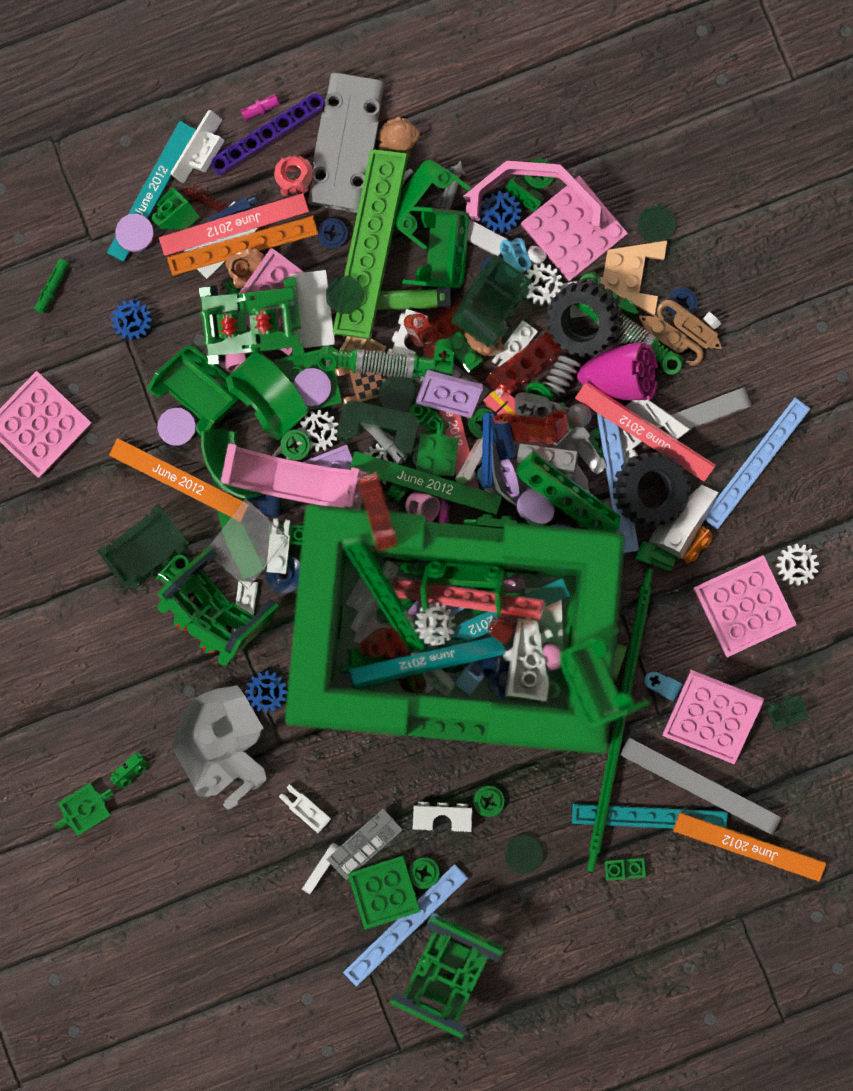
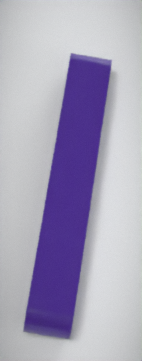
[211,94,325,176]

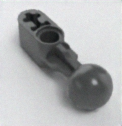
[514,392,592,428]

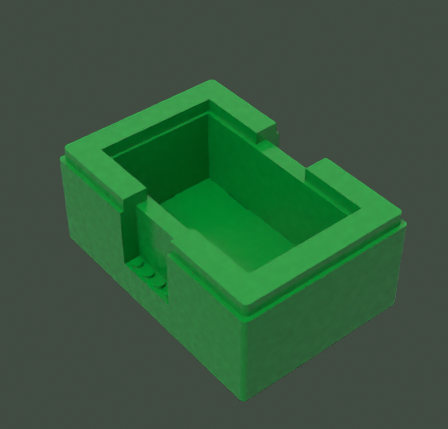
[286,505,625,753]

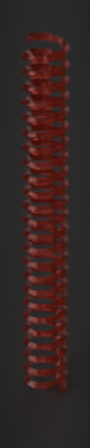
[183,187,269,230]

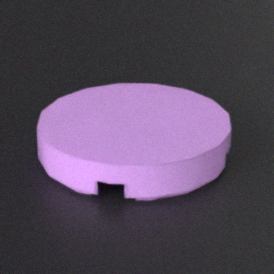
[115,214,154,252]
[294,368,331,407]
[157,408,196,446]
[500,459,519,498]
[517,489,554,526]

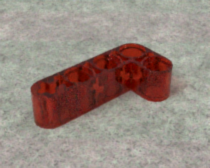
[404,300,481,347]
[492,410,570,444]
[357,471,398,552]
[487,613,519,645]
[359,628,427,693]

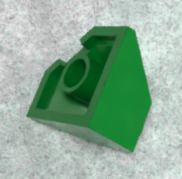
[152,187,199,229]

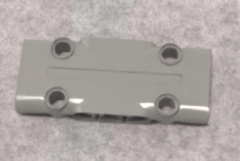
[307,73,385,213]

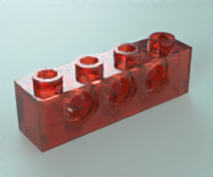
[485,332,561,397]

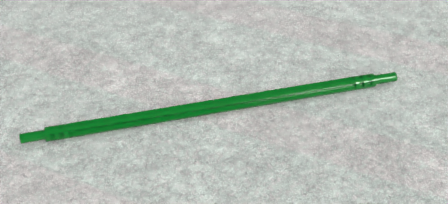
[587,568,654,873]

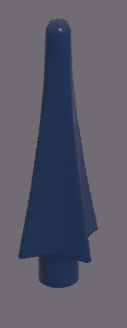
[208,195,258,222]

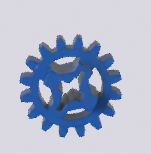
[480,191,521,234]
[110,299,153,341]
[245,671,288,713]

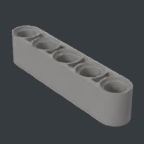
[661,387,752,435]

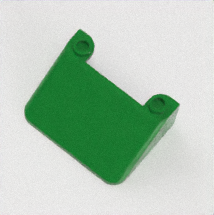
[147,346,239,436]

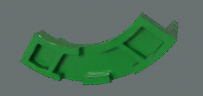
[226,351,308,440]
[201,428,264,499]

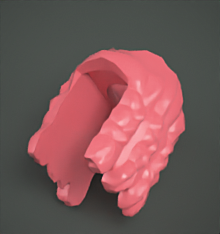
[274,155,313,196]

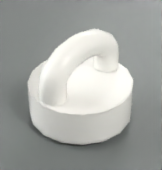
[527,246,546,266]

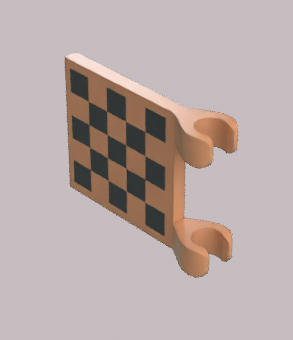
[335,367,394,406]

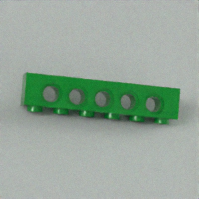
[516,451,621,533]

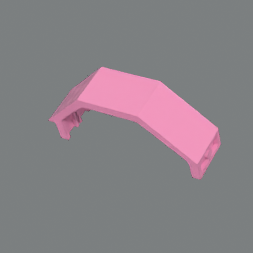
[463,161,603,230]
[221,444,368,510]

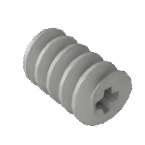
[544,355,581,398]

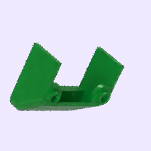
[394,160,471,252]
[403,206,469,288]
[421,562,508,617]
[559,628,650,727]

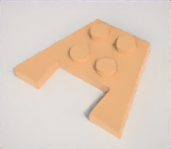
[602,241,667,316]

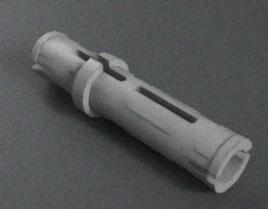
[361,416,407,464]

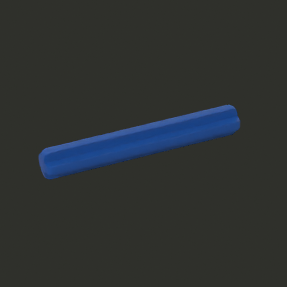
[481,413,495,488]

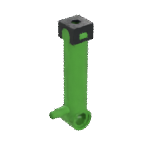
[377,287,451,310]

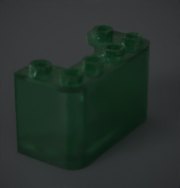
[450,254,532,347]
[336,400,419,459]
[97,504,189,590]

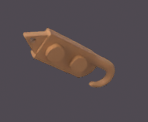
[657,300,722,349]
[639,315,704,366]

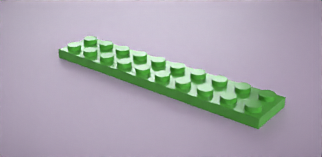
[333,149,408,340]

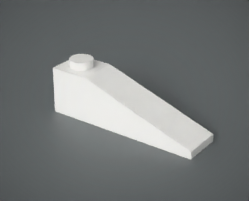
[649,485,719,559]
[505,618,549,702]

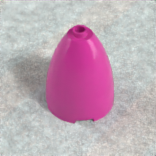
[577,342,658,401]

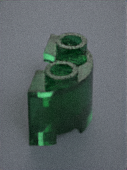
[765,694,809,731]

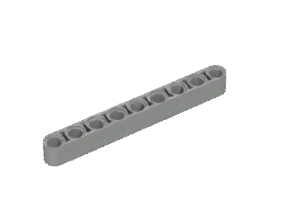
[620,738,782,835]

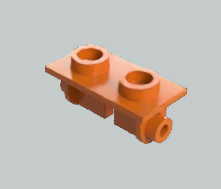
[683,526,713,565]

